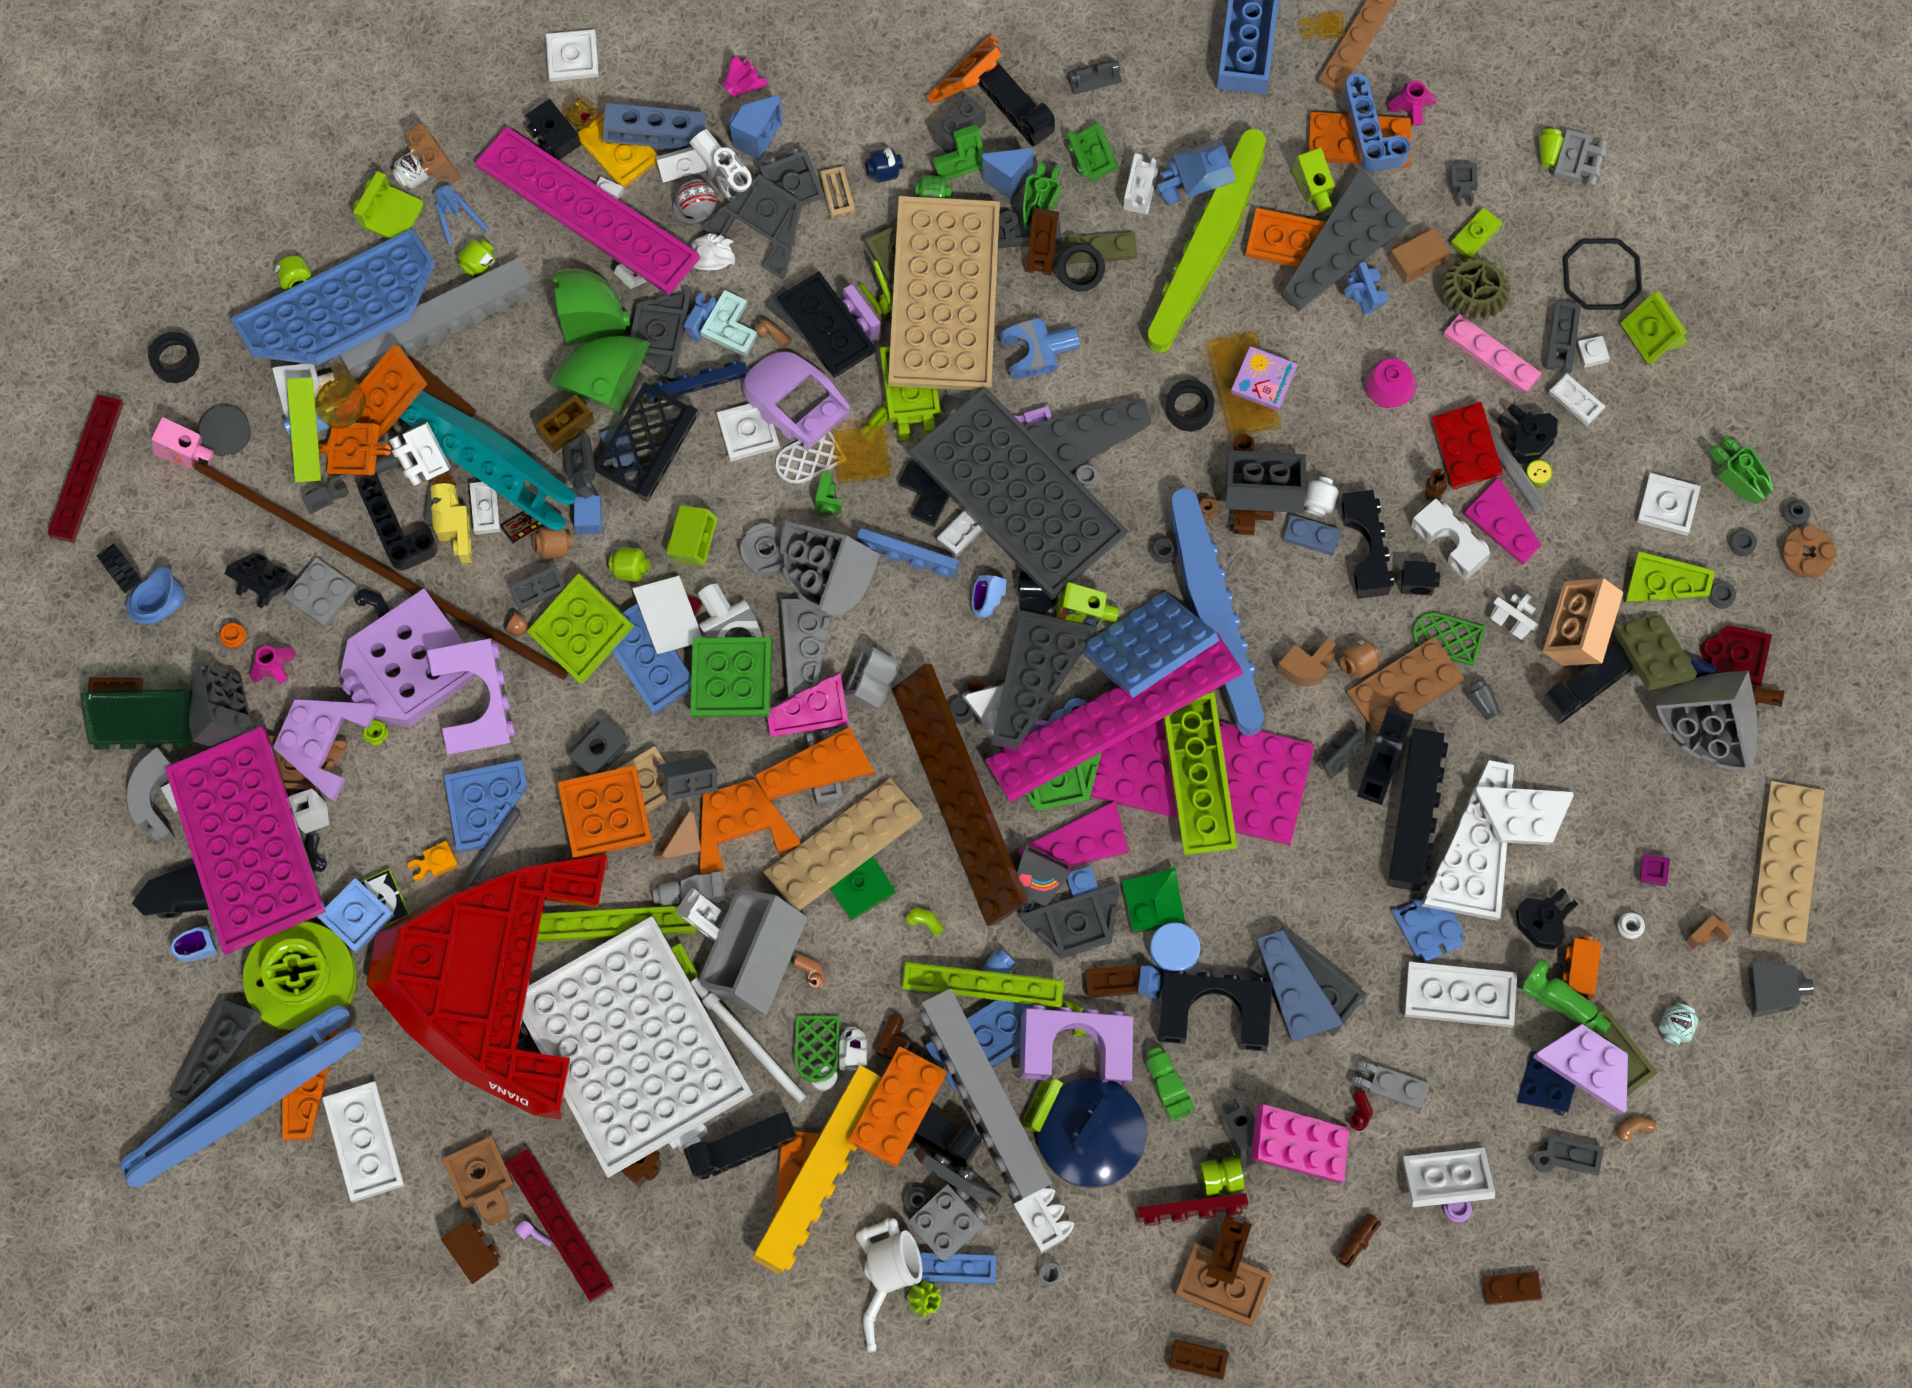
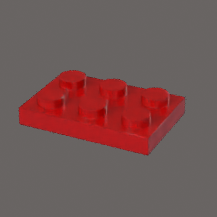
[1432,401,1503,490]

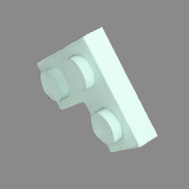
[700,290,758,357]

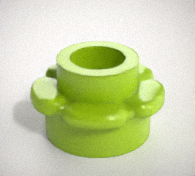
[363,720,389,746]

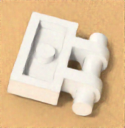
[389,422,451,486]

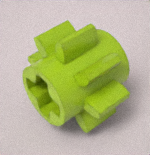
[907,1280,942,1317]

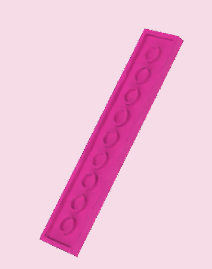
[475,127,701,296]
[985,632,1243,802]

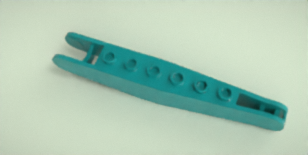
[400,391,576,530]

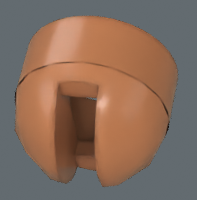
[505,613,527,636]

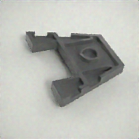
[701,175,803,279]

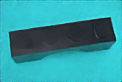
[1340,490,1394,599]

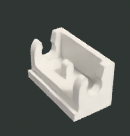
[1123,154,1159,215]
[675,888,726,942]

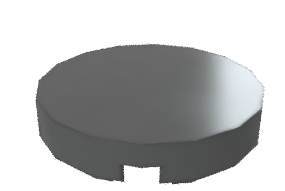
[199,406,251,456]

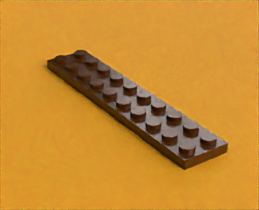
[892,664,1029,926]

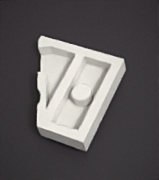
[961,683,1004,735]

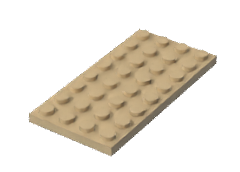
[888,196,1000,392]

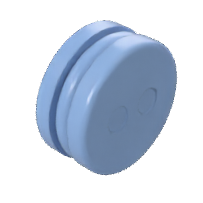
[1150,923,1200,973]

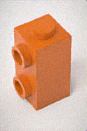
[1561,936,1602,1001]

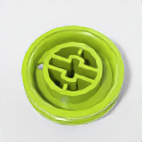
[243,922,358,1032]

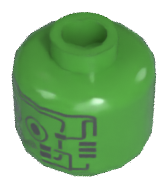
[915,175,952,199]

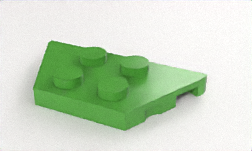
[1025,752,1102,811]

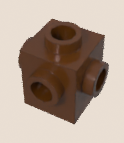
[621,1150,661,1188]

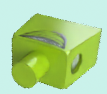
[1291,148,1335,213]

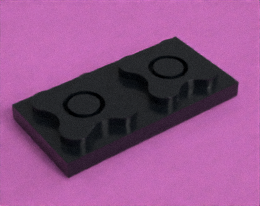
[777,271,876,378]

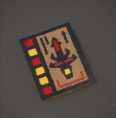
[500,511,544,544]

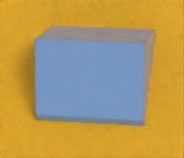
[982,148,1033,200]

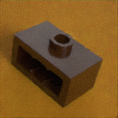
[441,1219,501,1284]

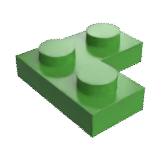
[933,124,984,181]

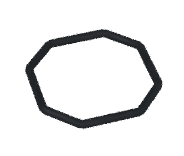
[1563,238,1642,310]

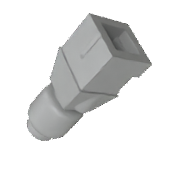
[653,871,726,906]

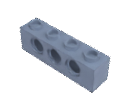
[602,102,706,150]

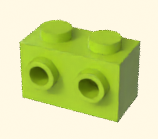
[667,505,718,566]

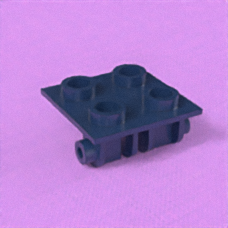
[1517,1051,1576,1116]

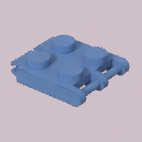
[1391,897,1464,963]

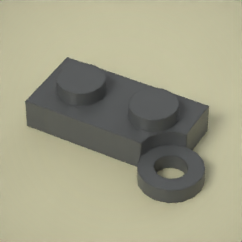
[1533,1135,1604,1176]

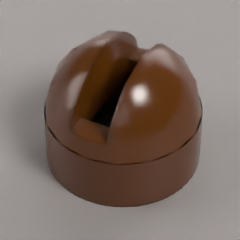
[1233,434,1254,452]

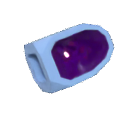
[972,575,1007,618]
[169,926,218,962]

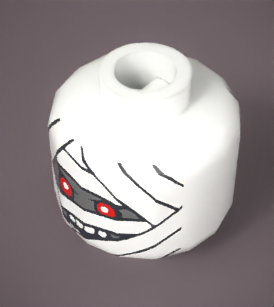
[392,151,430,189]

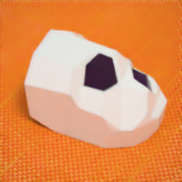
[839,1027,867,1071]

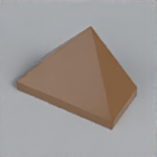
[654,811,701,859]

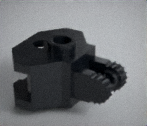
[1497,404,1558,464]
[1515,888,1579,950]

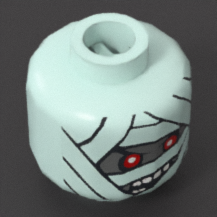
[1659,1003,1699,1046]

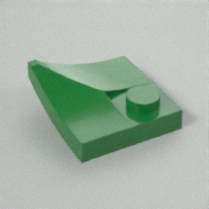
[1121,867,1185,934]

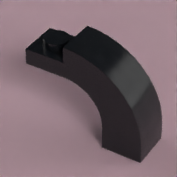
[1357,706,1414,805]

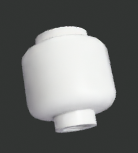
[1304,476,1339,517]

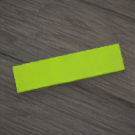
[287,377,321,482]

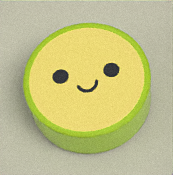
[1526,460,1553,487]

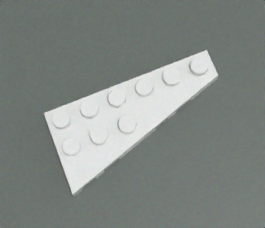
[1421,760,1514,921]

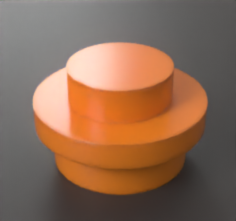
[220,623,246,649]

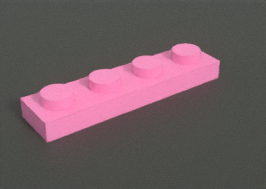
[1443,314,1542,395]

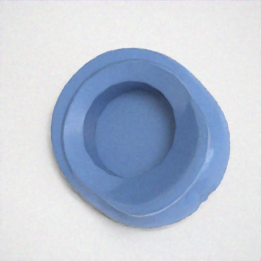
[126,567,185,625]

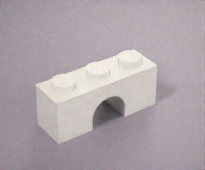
[1411,499,1491,581]

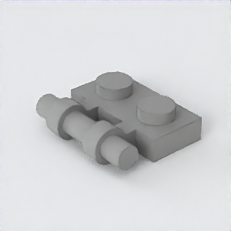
[1553,129,1607,188]

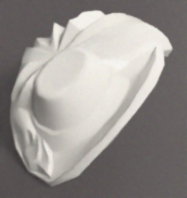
[688,233,735,270]

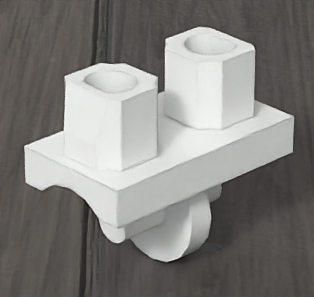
[1490,594,1539,640]

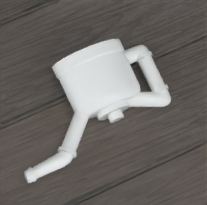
[856,1218,922,1353]

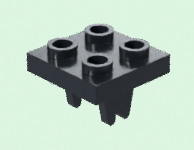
[224,552,297,609]

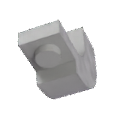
[127,747,175,845]

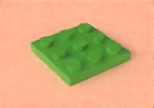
[690,637,773,718]

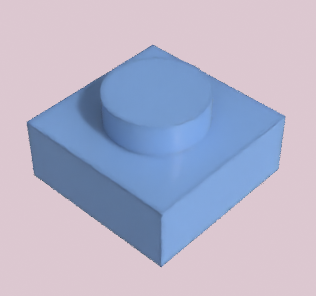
[1066,866,1098,898]
[1138,966,1163,999]

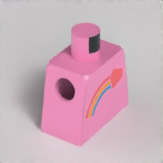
[151,417,214,468]

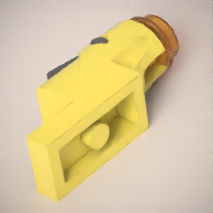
[425,475,472,564]

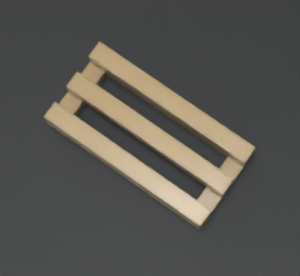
[819,166,856,219]

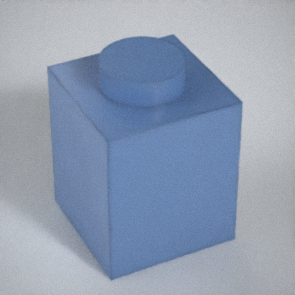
[574,494,603,535]

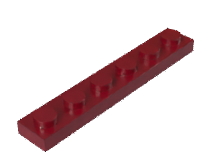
[47,394,124,543]
[505,1149,614,1303]

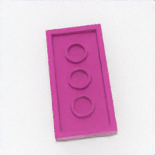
[1251,1104,1350,1183]

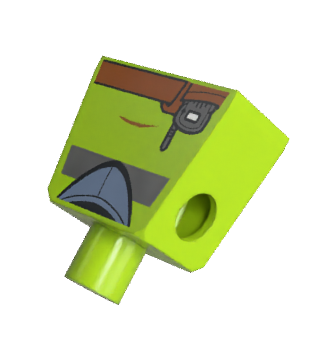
[1056,582,1119,627]

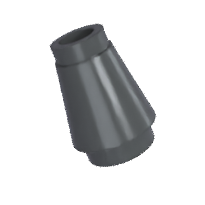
[1466,679,1501,720]

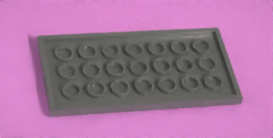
[909,387,1128,600]

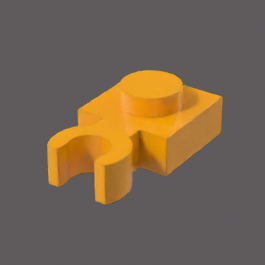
[407,841,458,882]

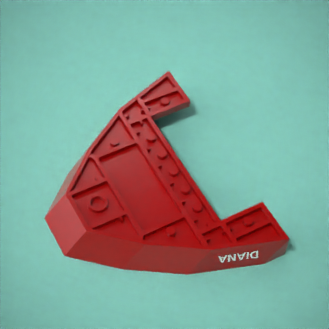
[366,854,608,1120]

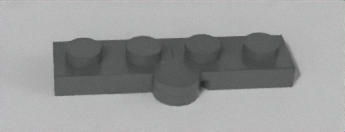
[998,211,1062,249]

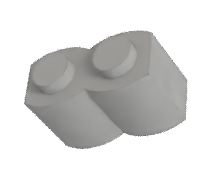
[844,647,897,709]

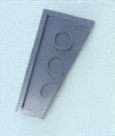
[1257,930,1345,1042]

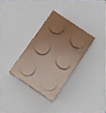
[1175,1243,1273,1327]

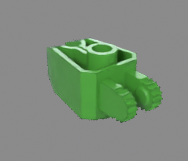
[1023,162,1061,229]
[1709,436,1773,504]

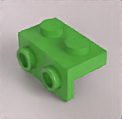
[1067,122,1119,182]

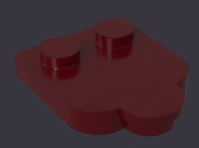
[1701,626,1772,685]

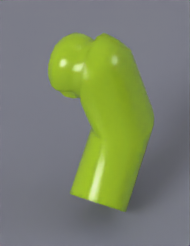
[905,907,945,937]

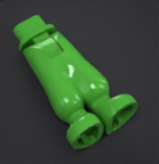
[1521,959,1612,1036]

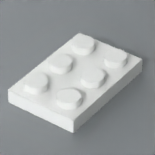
[1403,1147,1495,1208]

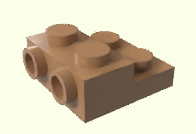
[405,122,461,183]

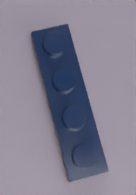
[646,360,748,404]

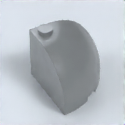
[780,521,880,615]
[1656,671,1758,771]

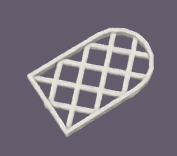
[776,432,847,484]

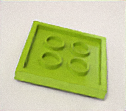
[527,573,635,684]

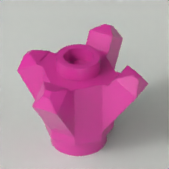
[721,56,767,98]
[1388,81,1436,126]
[249,644,296,684]

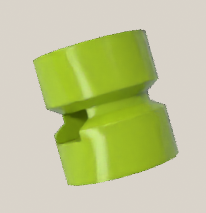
[1199,1155,1245,1197]

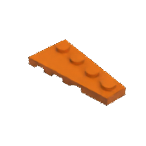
[282,1029,338,1141]

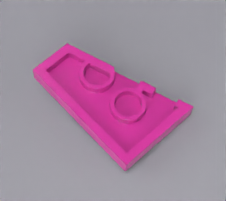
[1464,477,1541,565]
[767,671,849,737]

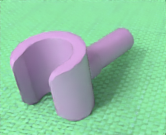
[515,1221,553,1247]

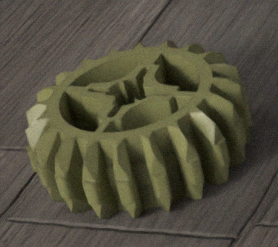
[1441,255,1511,322]

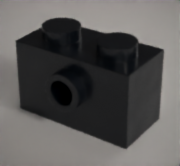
[525,99,581,160]

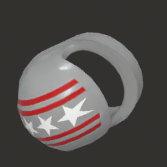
[673,179,717,225]

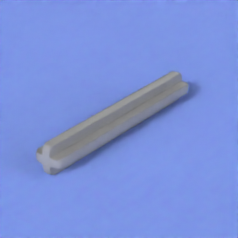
[1489,425,1547,514]

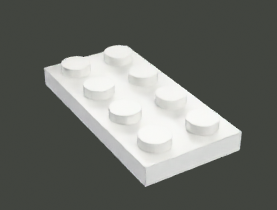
[1404,962,1517,1028]
[323,1081,405,1203]

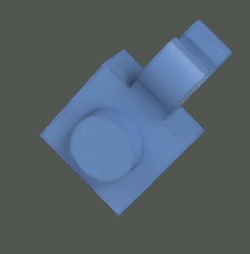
[684,293,717,342]

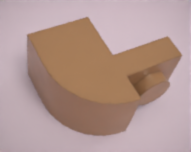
[1277,638,1336,687]

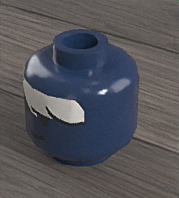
[865,147,903,183]

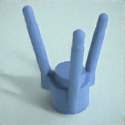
[434,185,489,245]

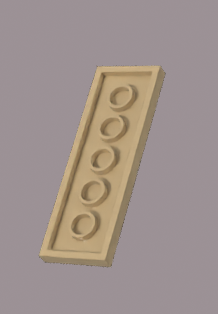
[763,778,923,911]
[1750,781,1824,945]

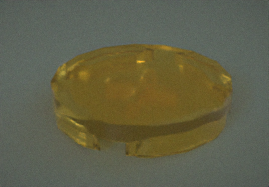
[315,377,366,429]

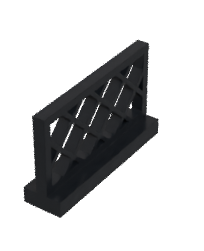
[594,382,699,503]

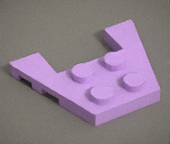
[273,700,378,802]

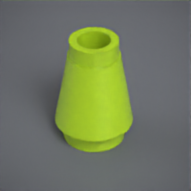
[1539,129,1564,168]

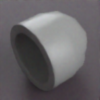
[1039,1263,1063,1286]

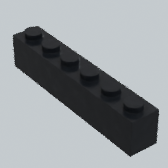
[1388,728,1448,892]

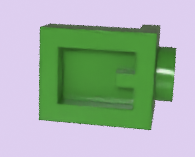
[815,472,842,515]

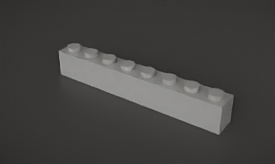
[338,257,535,382]
[918,988,1052,1201]

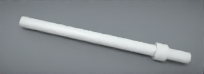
[690,977,807,1104]

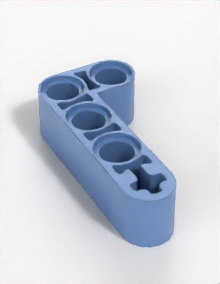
[1344,73,1410,172]

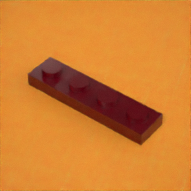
[1136,1193,1248,1226]

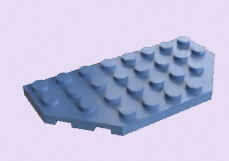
[230,228,435,365]

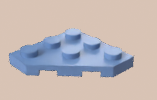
[444,760,528,853]

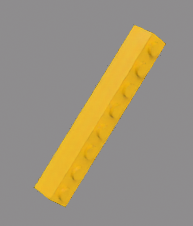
[750,1065,882,1275]

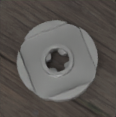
[740,523,785,576]

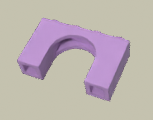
[427,638,515,755]
[1019,1005,1133,1086]

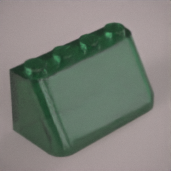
[80,689,194,750]

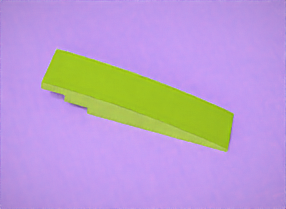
[1162,691,1237,856]

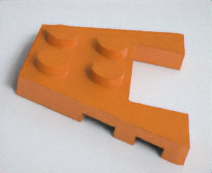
[700,779,801,875]

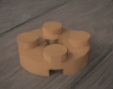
[1782,525,1837,578]

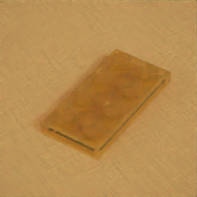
[1207,332,1281,438]

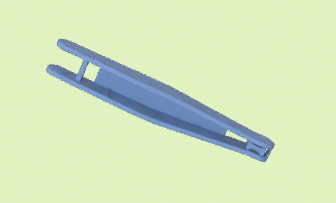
[1170,488,1264,736]
[120,1006,362,1187]

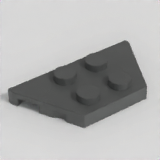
[630,289,692,382]
[1020,883,1119,959]
[908,1139,1002,1206]

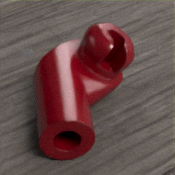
[1349,1090,1373,1131]

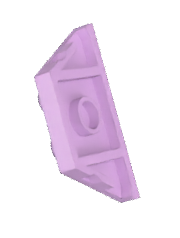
[1533,1024,1628,1115]

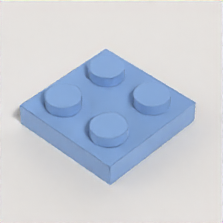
[317,878,395,954]

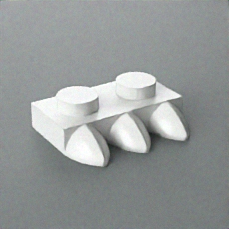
[1014,1188,1074,1253]

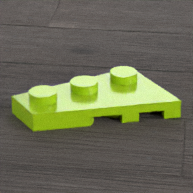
[1625,551,1715,603]

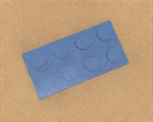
[612,603,692,715]
[925,1000,1029,1092]

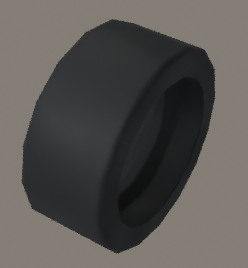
[1057,243,1105,292]
[148,332,200,383]
[1165,379,1215,432]

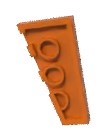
[755,727,875,801]
[775,1132,820,1213]

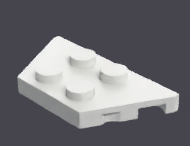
[1473,787,1574,845]

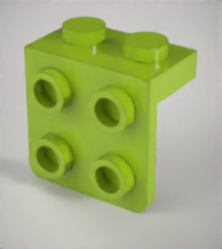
[353,171,424,239]

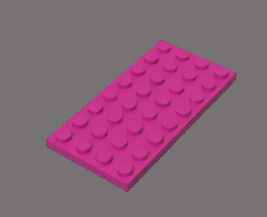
[1091,719,1315,846]
[165,726,326,955]

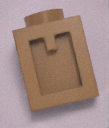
[1686,915,1732,950]

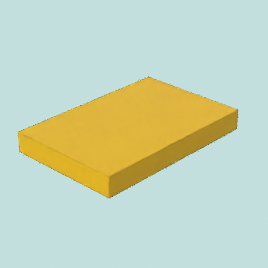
[577,112,659,188]

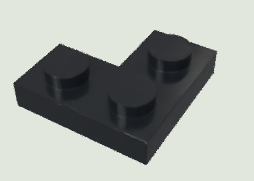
[898,460,950,528]

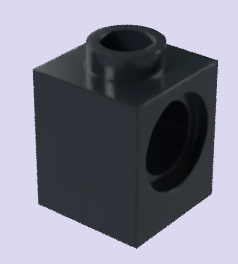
[1401,561,1440,596]

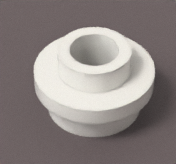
[1617,912,1645,940]

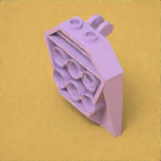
[340,589,477,728]

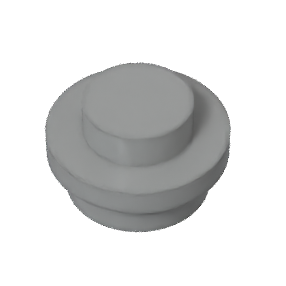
[1074,465,1099,490]

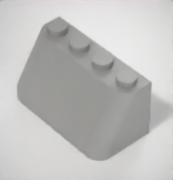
[700,890,807,1016]

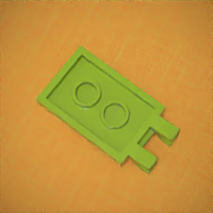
[880,346,941,441]

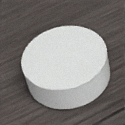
[810,1063,838,1092]

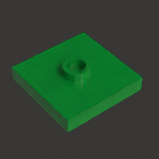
[829,856,896,921]

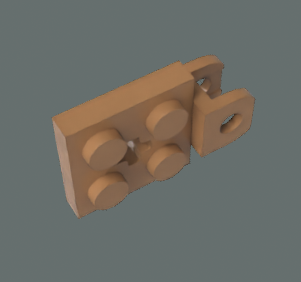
[442,1136,515,1226]

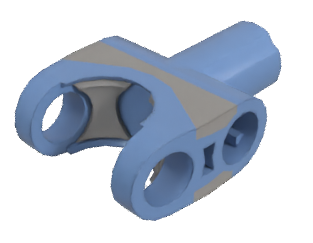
[999,319,1080,379]

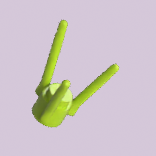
[859,260,894,318]

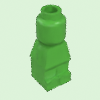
[1146,1047,1194,1123]

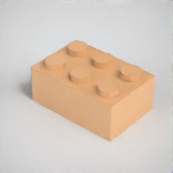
[1543,578,1623,666]

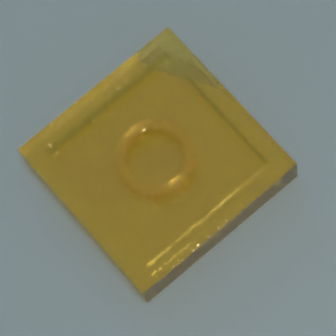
[834,426,891,483]

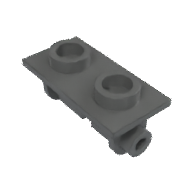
[1067,60,1122,95]
[1315,726,1368,779]

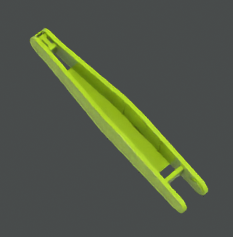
[1147,129,1266,353]

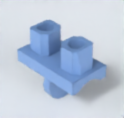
[1154,161,1183,206]
[1344,262,1389,315]

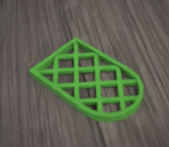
[1413,613,1485,666]
[794,1016,840,1083]

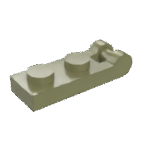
[1064,232,1137,264]

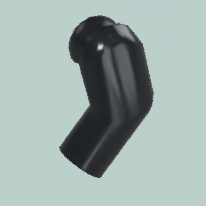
[354,588,390,618]
[304,834,327,872]

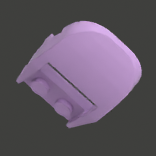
[743,352,850,451]

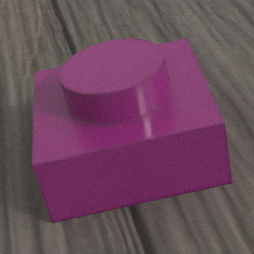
[1639,854,1671,887]

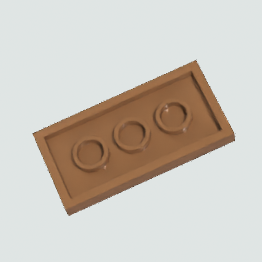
[1347,636,1464,736]

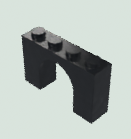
[1158,970,1273,1052]

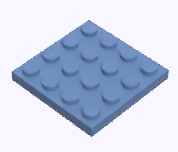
[1082,591,1219,698]

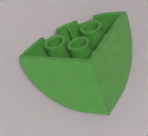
[553,268,630,346]
[548,336,650,414]

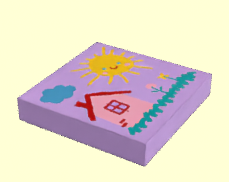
[1231,346,1298,412]

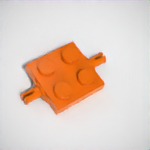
[318,423,391,476]

